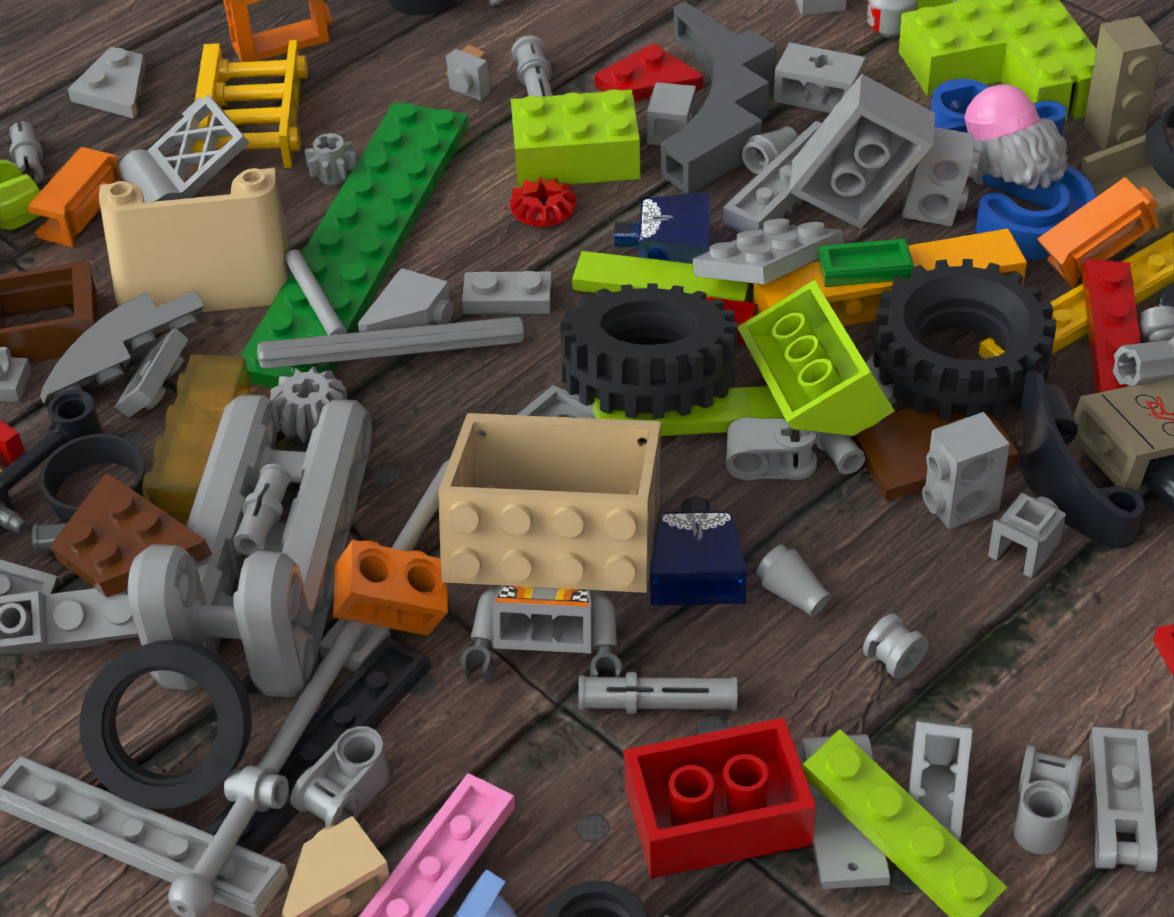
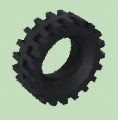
[873,259,1056,421]
[560,283,737,419]

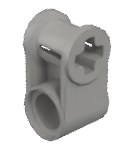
[726,417,817,481]
[291,726,390,827]
[1014,745,1082,855]

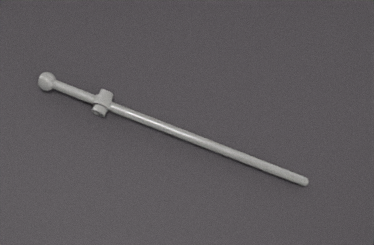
[168,460,450,917]

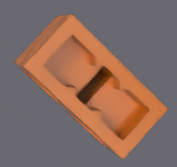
[333,540,448,636]

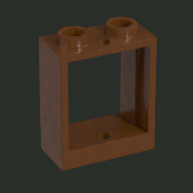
[0,261,100,363]

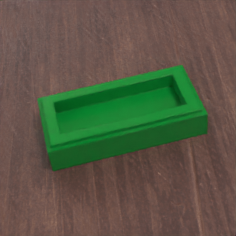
[817,239,914,287]

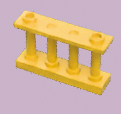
[191,40,308,172]

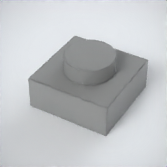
[446,49,490,101]

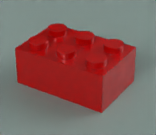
[624,717,816,879]

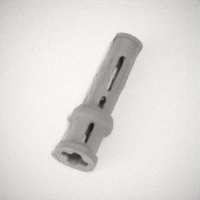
[512,35,553,97]

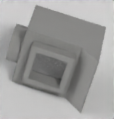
[988,493,1066,578]

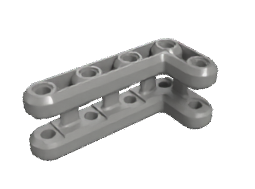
[128,394,372,698]

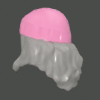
[964,84,1068,190]

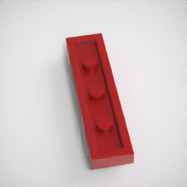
[1082,259,1141,393]

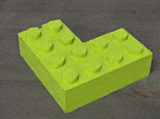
[899,0,1096,121]

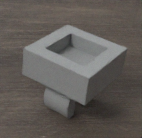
[0,347,32,402]

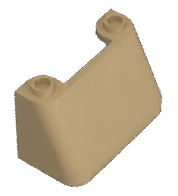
[99,168,290,312]

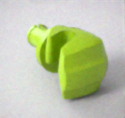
[0,160,41,230]

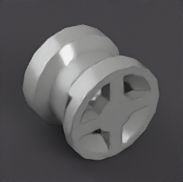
[863,613,929,680]

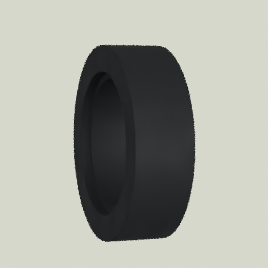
[79,640,252,808]

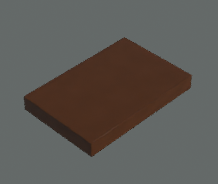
[850,407,1019,501]

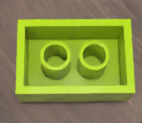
[511,90,640,187]

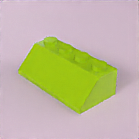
[737,280,895,436]

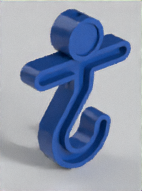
[906,79,1096,260]

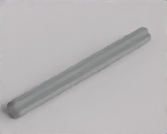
[257,317,525,369]

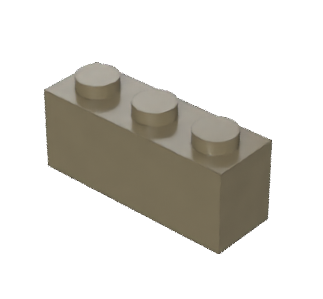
[1084,16,1162,150]

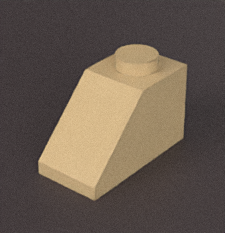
[282,816,390,917]

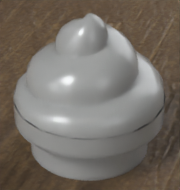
[1138,306,1174,343]

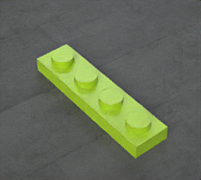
[802,729,1007,917]

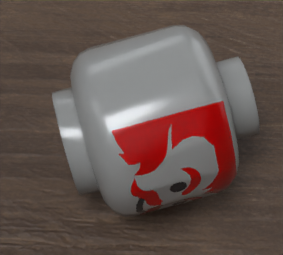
[867,0,918,38]

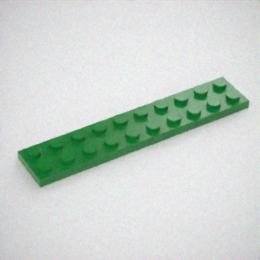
[233,102,469,388]

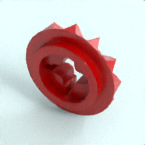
[510,177,577,227]

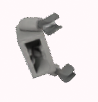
[461,585,622,683]

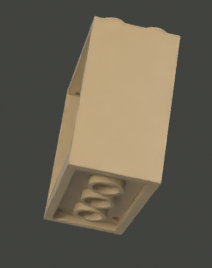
[438,413,661,593]

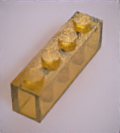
[142,354,252,522]

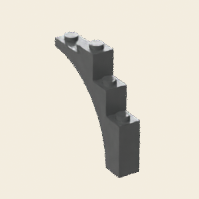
[661,2,776,195]

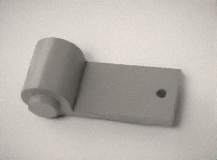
[796,734,890,889]

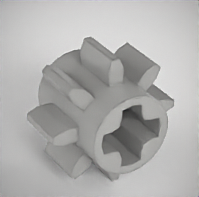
[305,133,356,185]

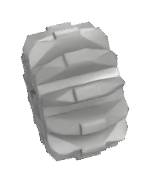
[269,366,348,444]

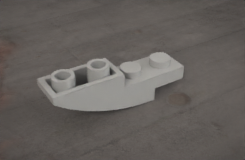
[40,290,204,404]
[0,588,139,654]

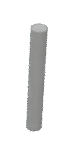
[285,249,347,335]

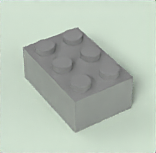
[789,74,935,229]

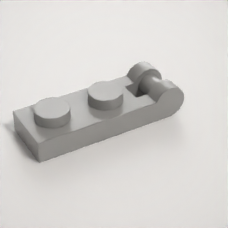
[1089,727,1158,872]

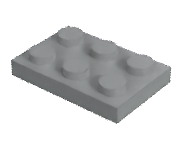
[693,219,844,284]

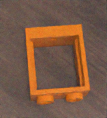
[223,0,332,62]

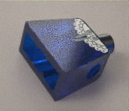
[614,192,710,264]
[650,496,747,605]

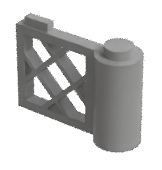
[118,95,250,202]

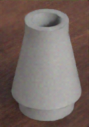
[742,127,798,174]
[756,545,832,617]

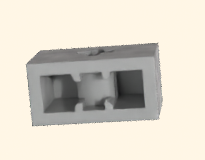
[774,42,866,113]

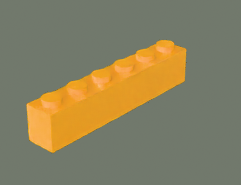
[753,229,1027,326]

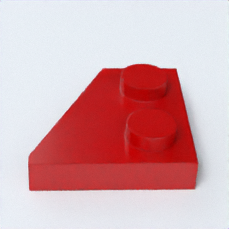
[595,43,703,102]

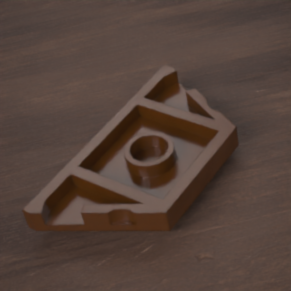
[50,473,212,598]

